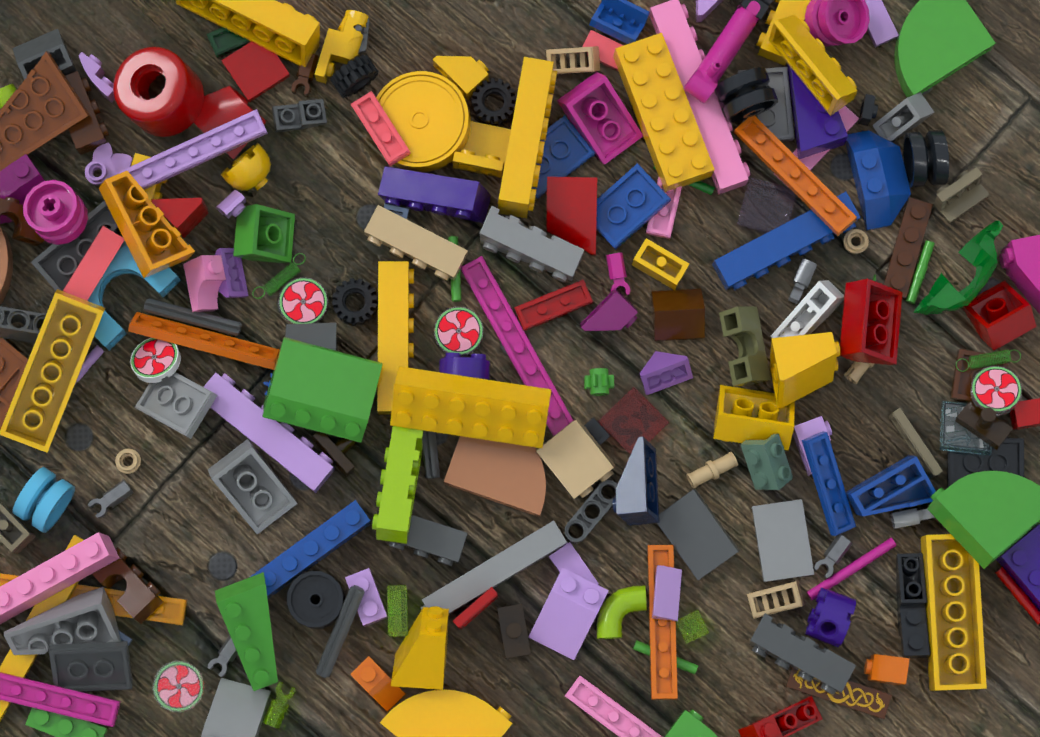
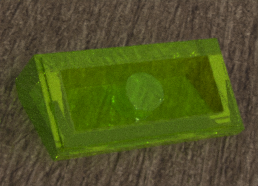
[387,585,408,638]

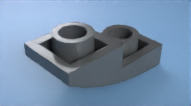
[272,99,327,133]

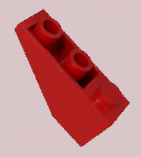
[738,696,822,737]

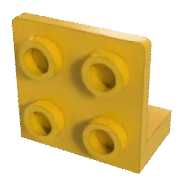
[453,121,511,178]

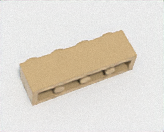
[364,205,468,281]

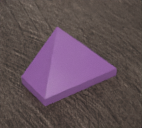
[215,248,249,298]
[640,351,693,395]

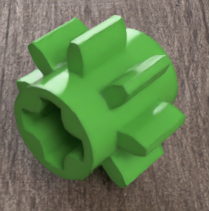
[584,368,615,396]

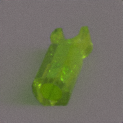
[263,682,296,729]

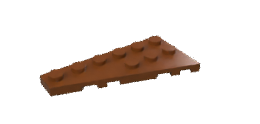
[0,51,90,172]

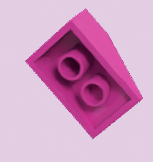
[557,72,643,165]
[999,235,1040,314]

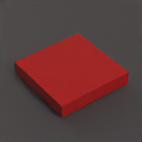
[221,41,290,102]
[453,587,498,630]

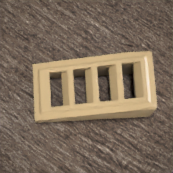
[546,46,600,74]
[747,581,805,619]

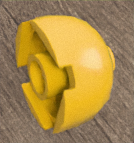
[221,143,271,191]

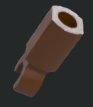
[291,54,319,98]

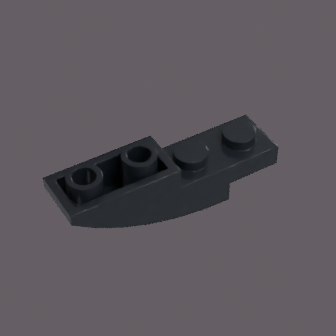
[896,553,930,658]

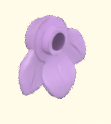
[85,143,132,185]

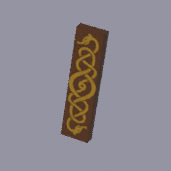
[785,668,892,719]

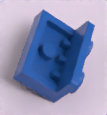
[589,0,650,44]

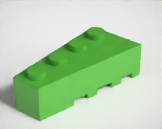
[215,572,278,691]

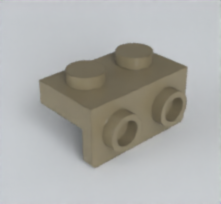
[934,167,989,223]

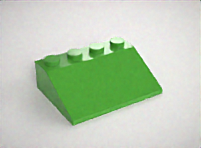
[262,337,383,443]

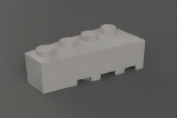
[480,206,584,282]

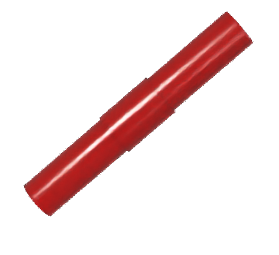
[995,567,1040,625]

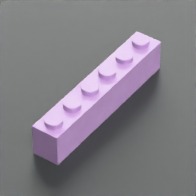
[204,372,335,493]

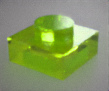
[676,610,709,644]

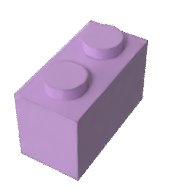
[345,568,388,627]

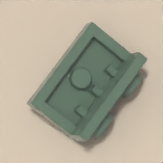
[740,434,793,490]

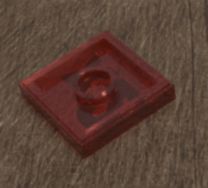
[599,387,669,455]

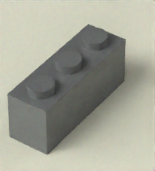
[389,515,468,566]

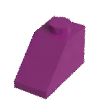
[580,288,638,331]

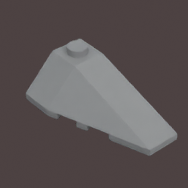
[4,587,121,655]

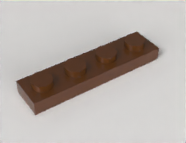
[883,197,933,300]

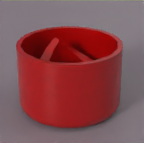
[113,47,204,137]

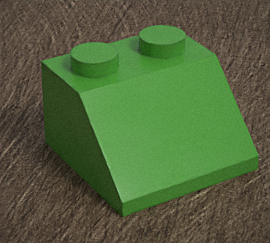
[233,204,295,263]

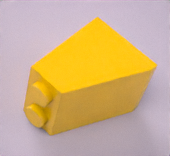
[769,332,840,408]
[391,606,449,690]

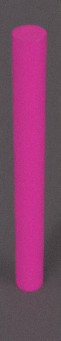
[806,538,897,601]

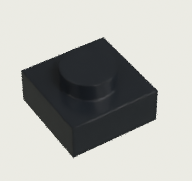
[858,94,878,126]
[584,417,611,445]

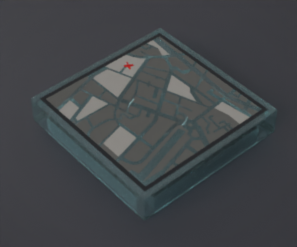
[939,401,992,455]

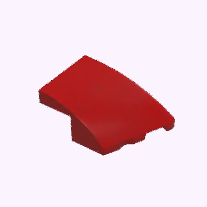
[194,85,266,159]
[547,177,597,255]

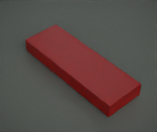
[514,279,593,331]

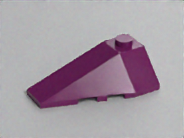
[0,154,45,224]

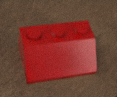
[840,279,903,365]

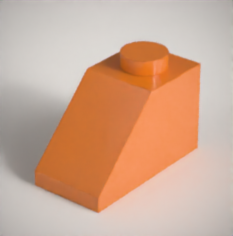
[864,654,910,685]
[350,656,406,712]

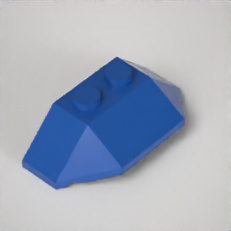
[845,130,911,231]

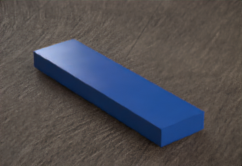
[802,431,856,536]

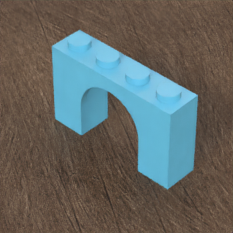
[88,240,181,351]

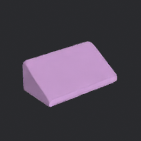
[652,565,682,621]

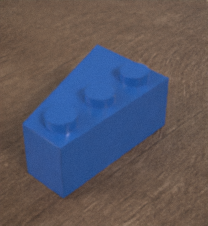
[846,455,936,517]

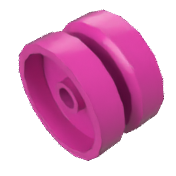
[805,0,870,47]
[23,180,88,245]

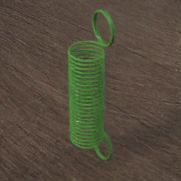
[252,253,306,299]
[956,350,1021,372]

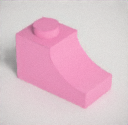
[183,255,226,312]

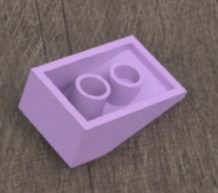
[528,568,609,660]

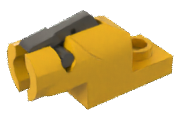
[314,10,370,84]

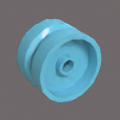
[13,467,75,533]

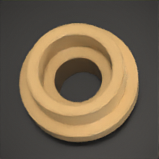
[843,229,869,254]
[115,449,141,474]

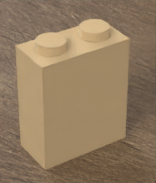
[536,417,615,499]

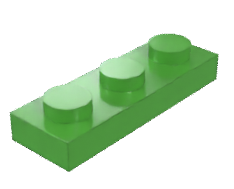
[25,708,108,737]

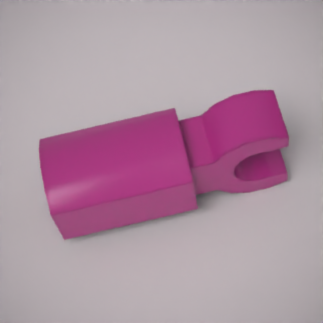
[606,252,630,295]

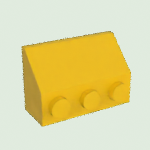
[713,385,795,451]

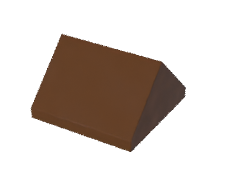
[651,289,705,341]

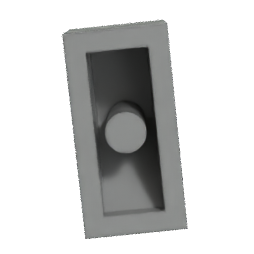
[872,92,935,142]

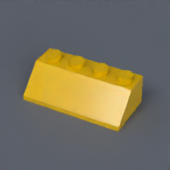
[769,15,857,116]

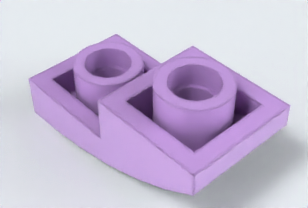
[79,52,115,103]
[216,190,246,219]

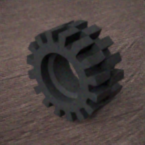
[330,55,379,98]
[472,78,516,126]
[332,278,378,326]

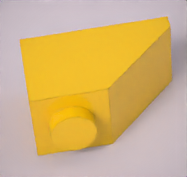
[433,56,489,100]

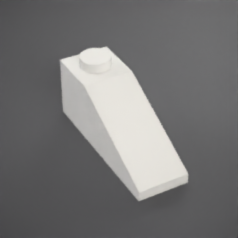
[771,280,844,338]

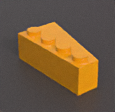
[99,171,195,278]

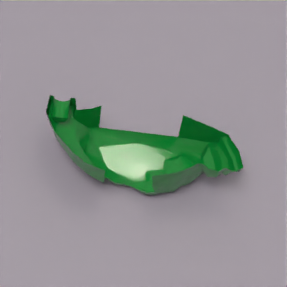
[913,221,1003,315]

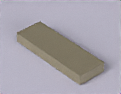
[889,408,943,478]

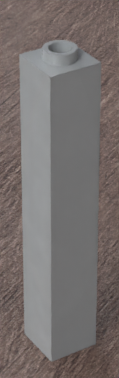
[420,521,567,615]

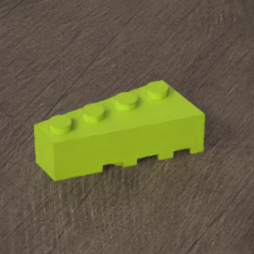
[372,426,423,544]

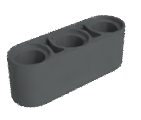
[0,306,46,343]
[564,480,618,544]

